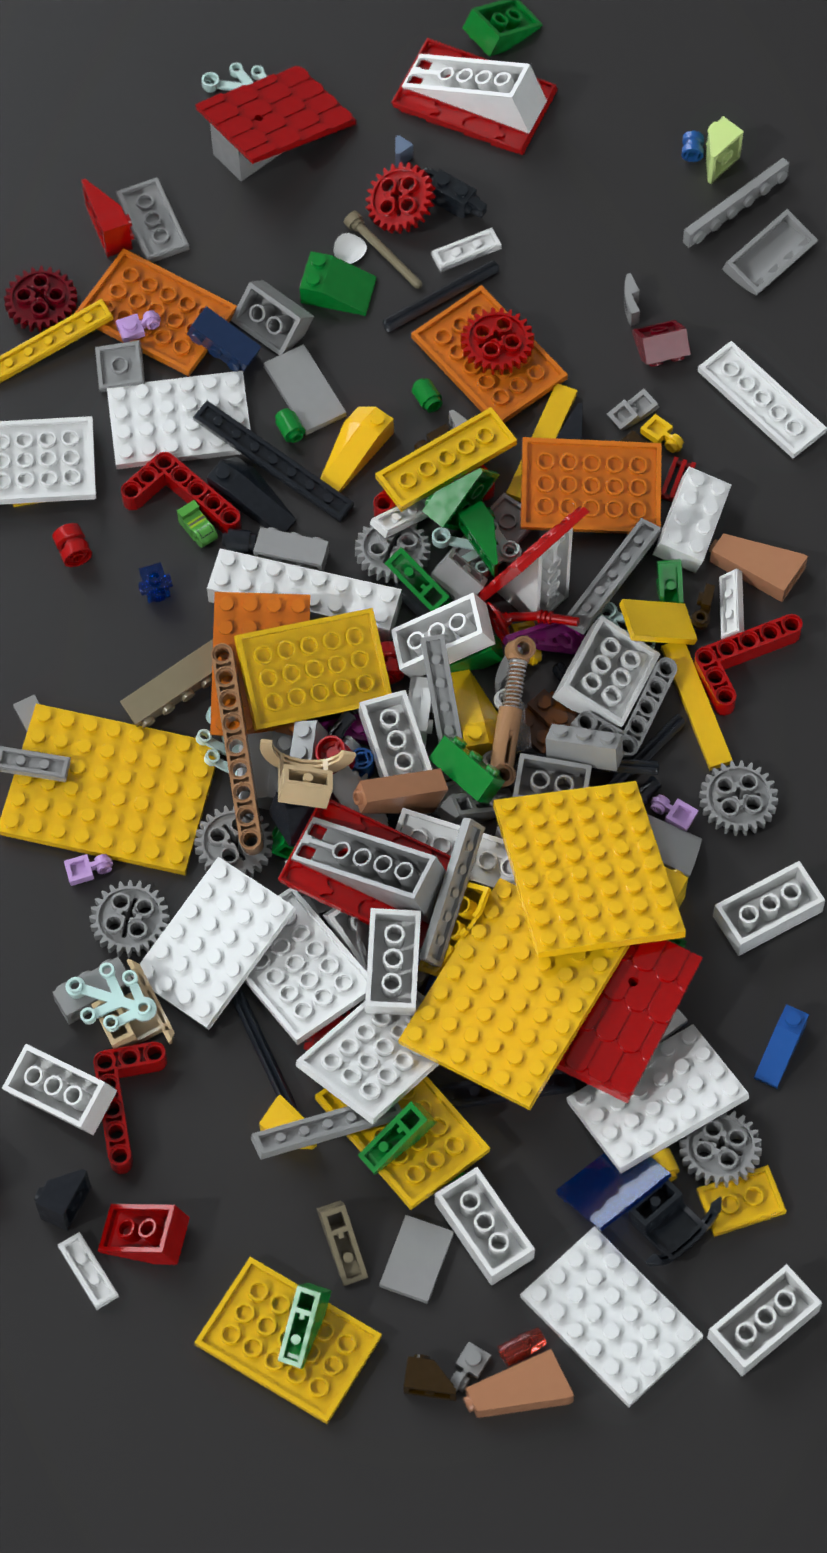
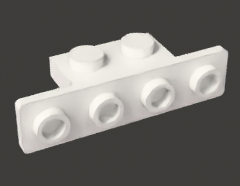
[408,676,433,747]

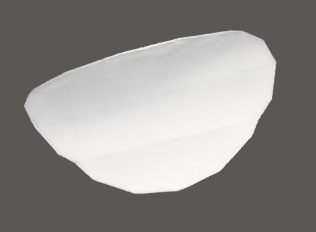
[334,233,367,264]

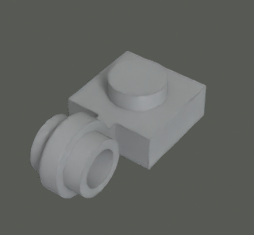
[450,1342,491,1392]

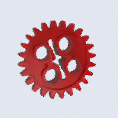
[365,162,436,234]
[461,307,534,375]

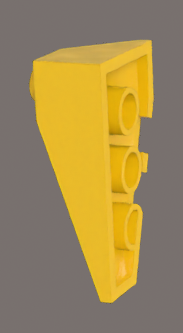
[320,407,394,493]
[451,669,498,756]
[418,882,492,977]

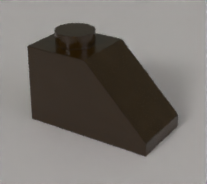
[403,1354,456,1401]

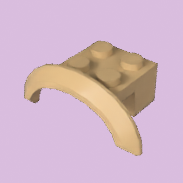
[260,739,356,809]
[91,959,175,1048]

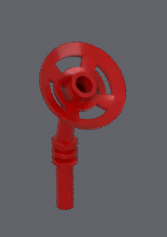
[486,602,580,645]

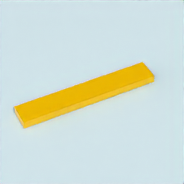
[0,299,114,383]
[506,384,577,502]
[661,643,733,771]

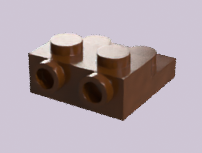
[519,689,577,753]

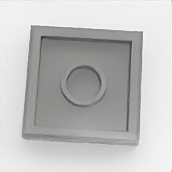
[95,340,145,392]

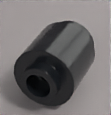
[222,528,257,554]

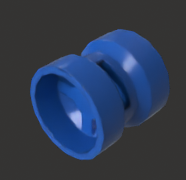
[681,131,704,162]
[352,748,375,778]

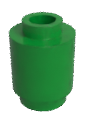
[411,378,443,413]
[275,408,306,443]

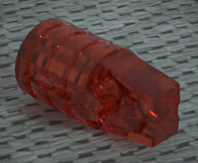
[497,1327,546,1367]

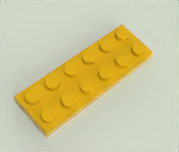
[375,407,517,512]

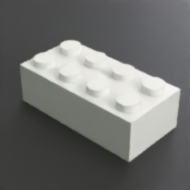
[653,466,731,573]
[391,593,496,678]
[359,690,432,778]
[713,861,825,956]
[365,908,421,1016]
[2,1044,117,1135]
[435,1167,535,1286]
[707,1264,822,1376]

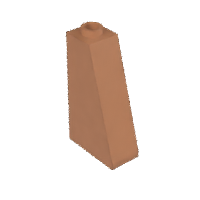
[709,533,808,602]
[353,768,448,814]
[463,1349,574,1418]

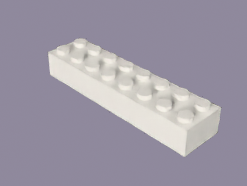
[207,549,402,642]

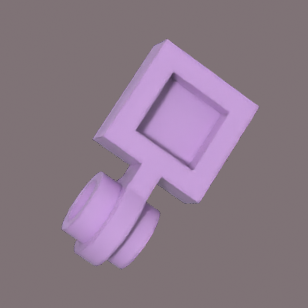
[116,310,161,343]
[651,794,699,832]
[64,854,113,886]

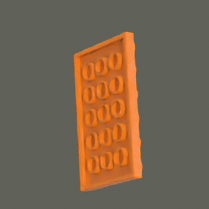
[74,248,237,377]
[411,285,568,423]
[520,437,662,534]
[210,592,310,736]

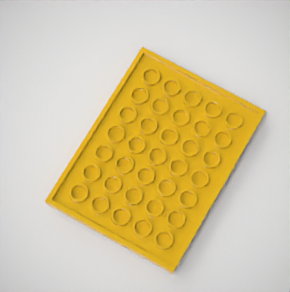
[0,704,220,875]
[493,781,686,958]
[398,878,630,1110]

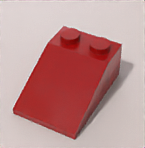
[81,179,134,257]
[98,1204,190,1265]

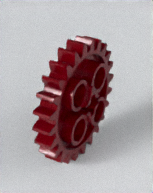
[4,266,78,333]

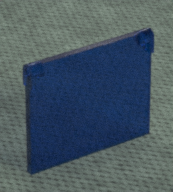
[556,1152,672,1231]

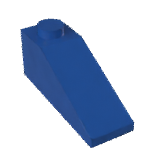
[754,1004,809,1089]

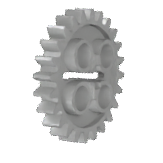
[355,523,431,583]
[699,760,778,836]
[194,805,273,878]
[89,880,170,958]
[679,1111,762,1188]

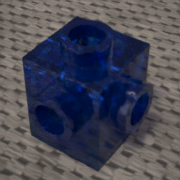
[137,562,173,603]

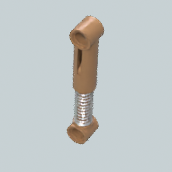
[490,636,536,789]

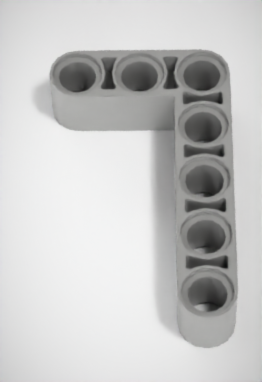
[570,657,677,759]

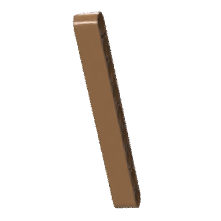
[211,643,264,855]

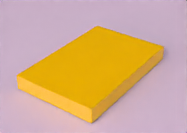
[619,599,698,645]
[696,1165,786,1237]

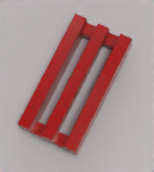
[661,456,696,502]

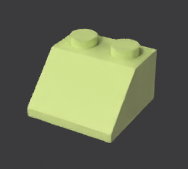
[706,116,743,184]

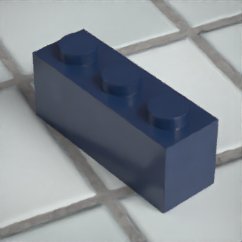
[187,306,262,373]

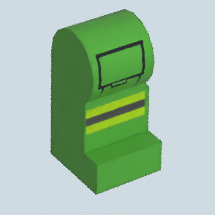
[177,500,218,548]

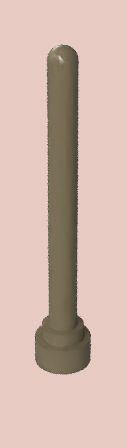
[344,210,422,289]

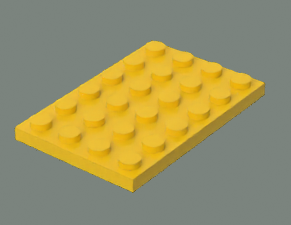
[234,608,392,731]
[315,1076,490,1210]
[194,1257,382,1424]

